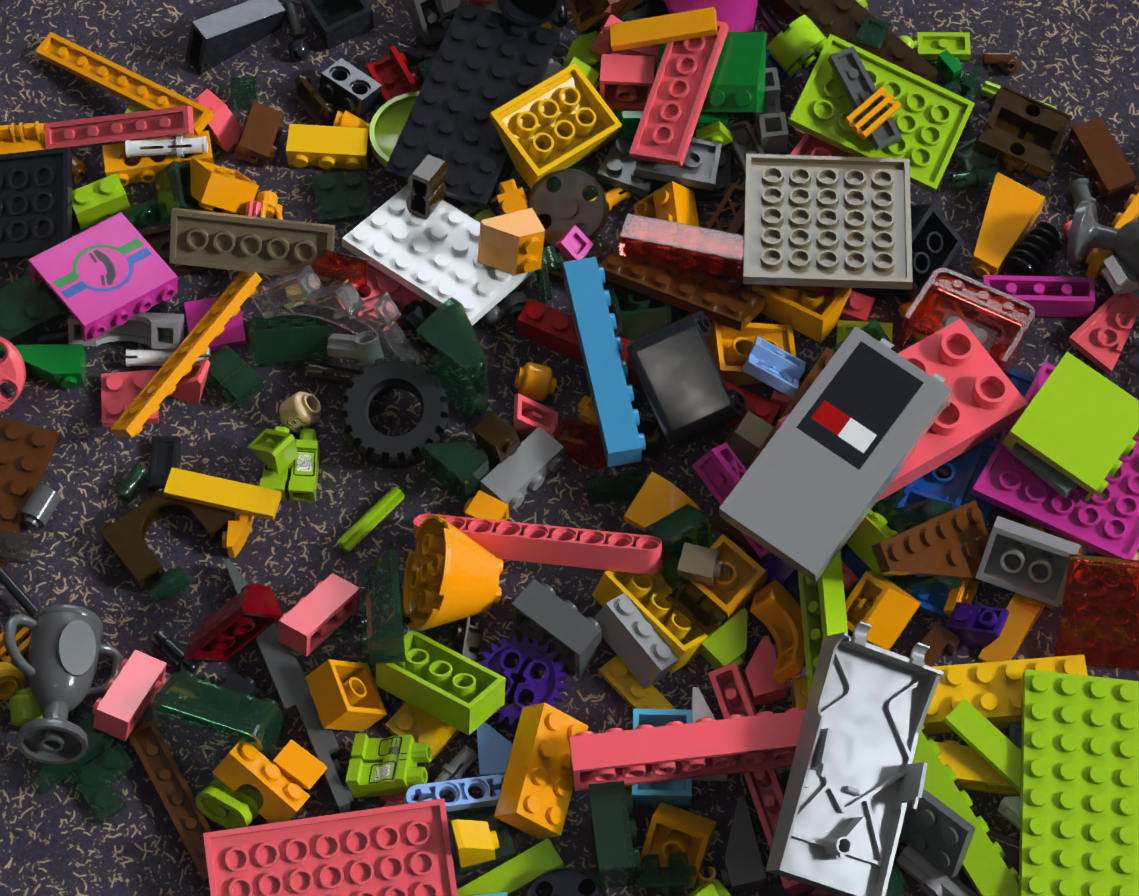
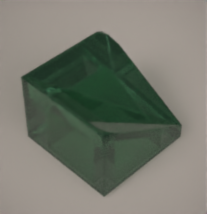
[230,76,259,110]

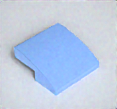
[743,336,806,398]

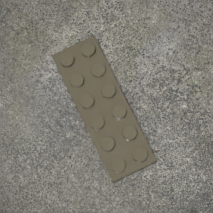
[169,208,335,281]

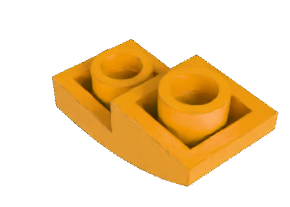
[222,512,254,558]

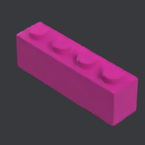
[979,275,1095,318]

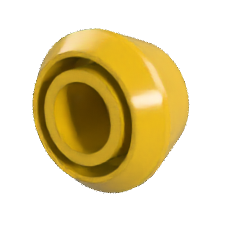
[0,662,25,700]

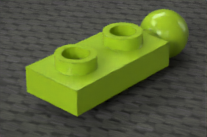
[899,32,971,60]

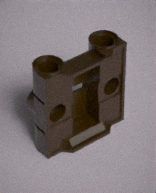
[972,85,1072,183]

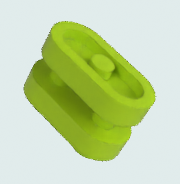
[196,777,263,829]

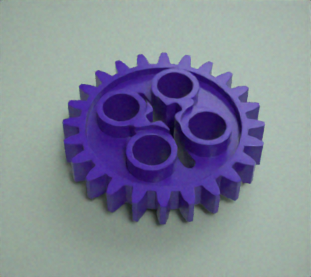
[476,635,567,729]

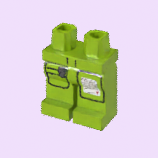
[259,426,320,503]
[345,733,432,798]

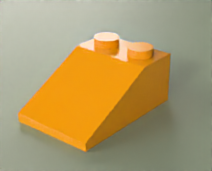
[705,322,796,386]

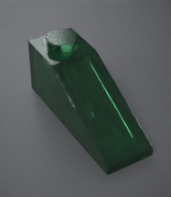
[33,708,114,794]

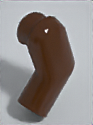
[983,52,1020,75]

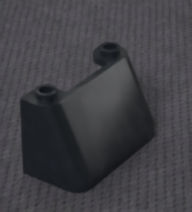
[627,311,747,445]

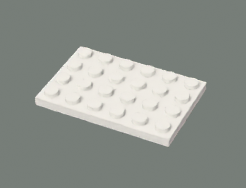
[342,184,535,328]

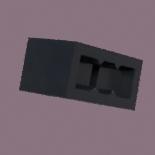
[318,58,382,118]

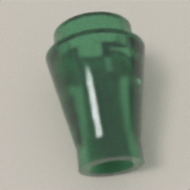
[146,566,191,604]

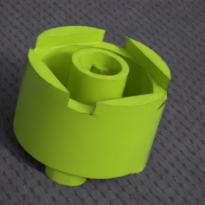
[767,15,827,77]

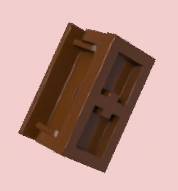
[233,101,284,168]

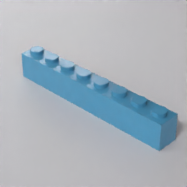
[563,257,646,467]

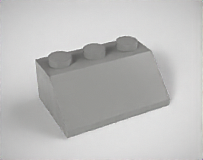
[975,516,1081,608]

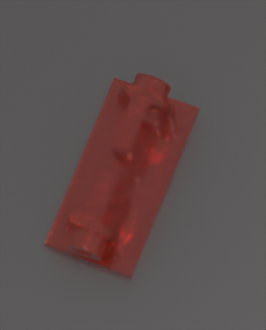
[311,249,368,287]

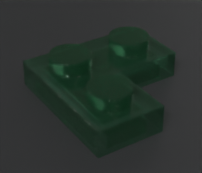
[69,743,137,824]

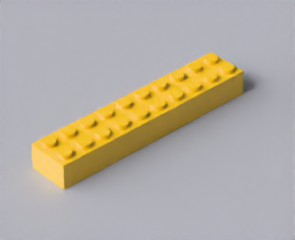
[791,654,1088,735]

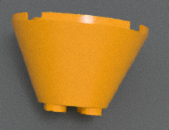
[403,515,503,631]

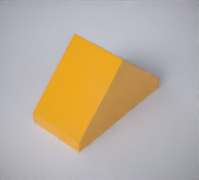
[272,739,327,790]

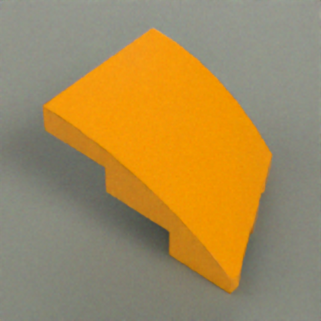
[624,472,701,559]

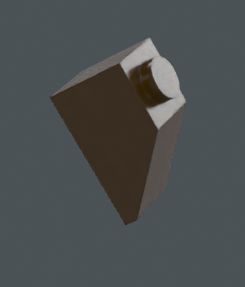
[472,412,521,466]

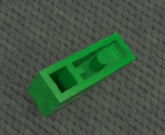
[0,344,87,389]

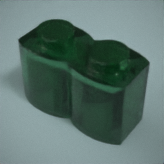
[205,345,264,409]

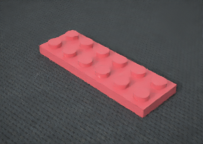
[629,21,729,167]

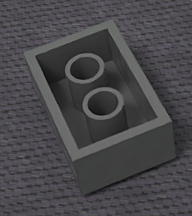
[511,579,602,676]

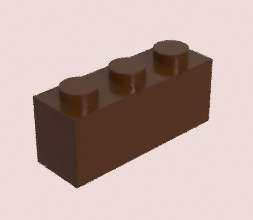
[1067,116,1137,204]

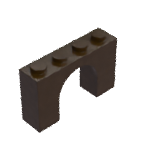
[100,469,234,592]

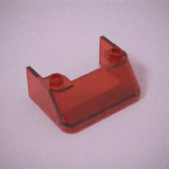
[897,268,1035,376]

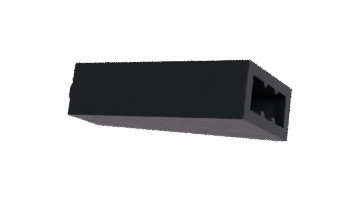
[186,0,285,75]

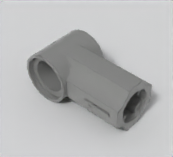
[327,331,384,367]

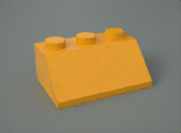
[752,284,852,343]

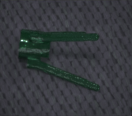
[536,246,564,304]

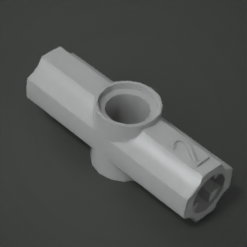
[896,845,979,896]

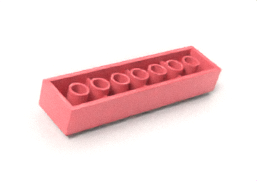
[569,708,805,791]

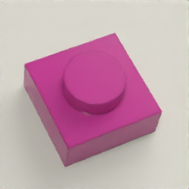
[555,225,594,261]

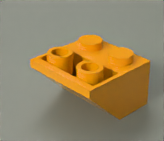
[633,181,700,252]
[845,570,921,650]

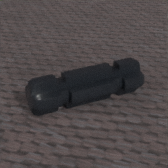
[151,631,199,677]

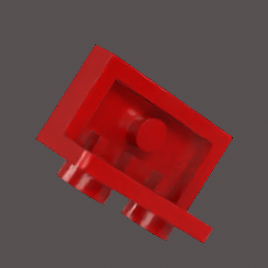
[366,45,419,103]

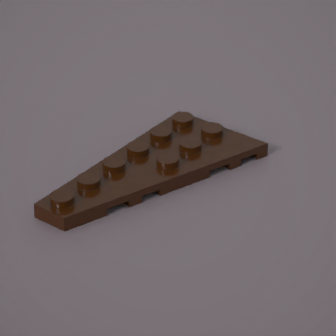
[871,500,990,582]

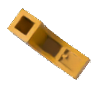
[750,580,806,684]

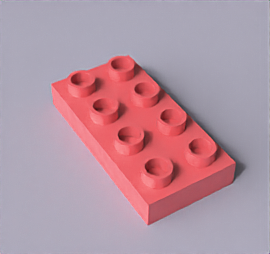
[773,318,1028,503]

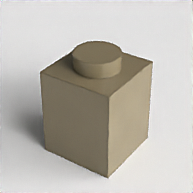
[677,543,724,585]

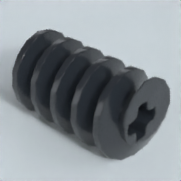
[1005,221,1062,276]

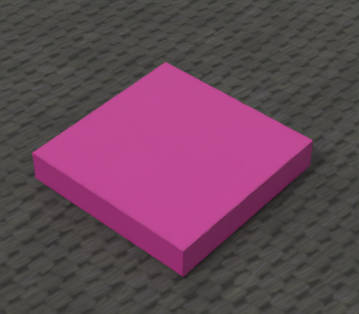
[184,296,247,351]

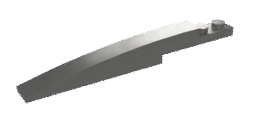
[224,559,354,813]

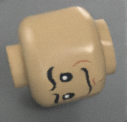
[279,391,321,433]

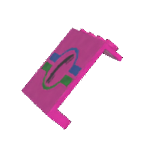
[28,212,178,342]

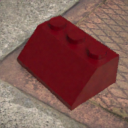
[183,583,283,662]

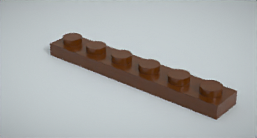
[128,719,212,884]

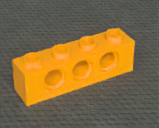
[102,130,214,186]

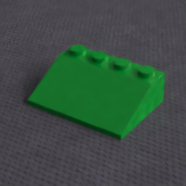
[654,32,766,113]

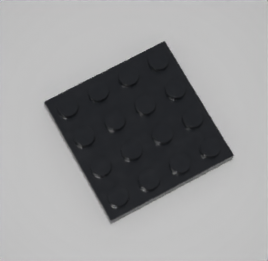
[0,147,72,262]

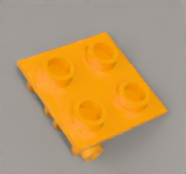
[0,121,46,154]

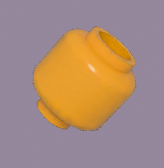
[514,362,557,401]

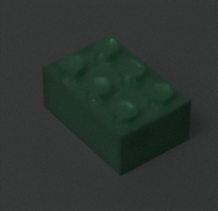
[588,781,641,889]

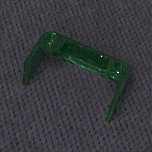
[150,670,286,761]

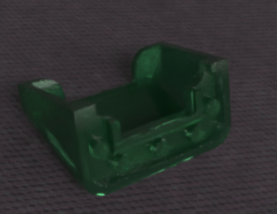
[416,297,489,422]

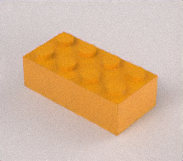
[494,702,589,839]

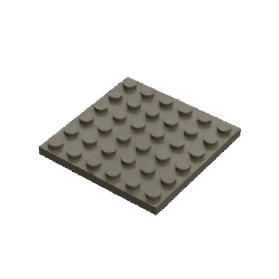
[743,153,913,290]

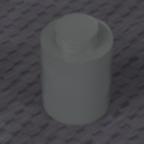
[20,484,61,530]

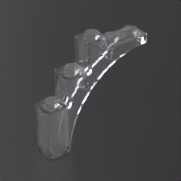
[250,265,423,366]

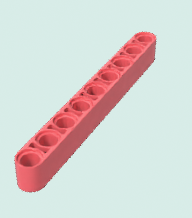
[413,513,663,574]

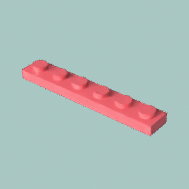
[44,106,194,149]

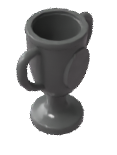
[1067,200,1139,285]
[3,604,123,764]

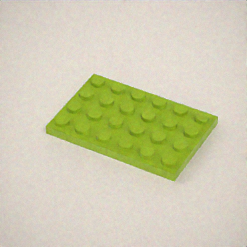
[787,34,975,194]

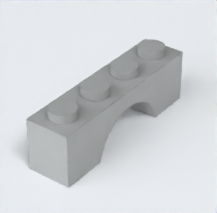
[68,312,184,350]

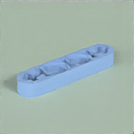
[404,774,505,812]

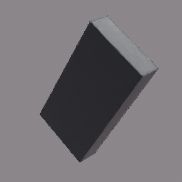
[148,436,181,491]

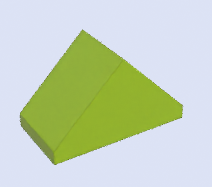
[247,428,298,475]

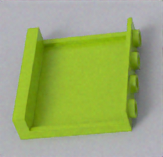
[1002,352,1139,502]

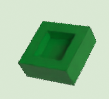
[936,50,963,87]

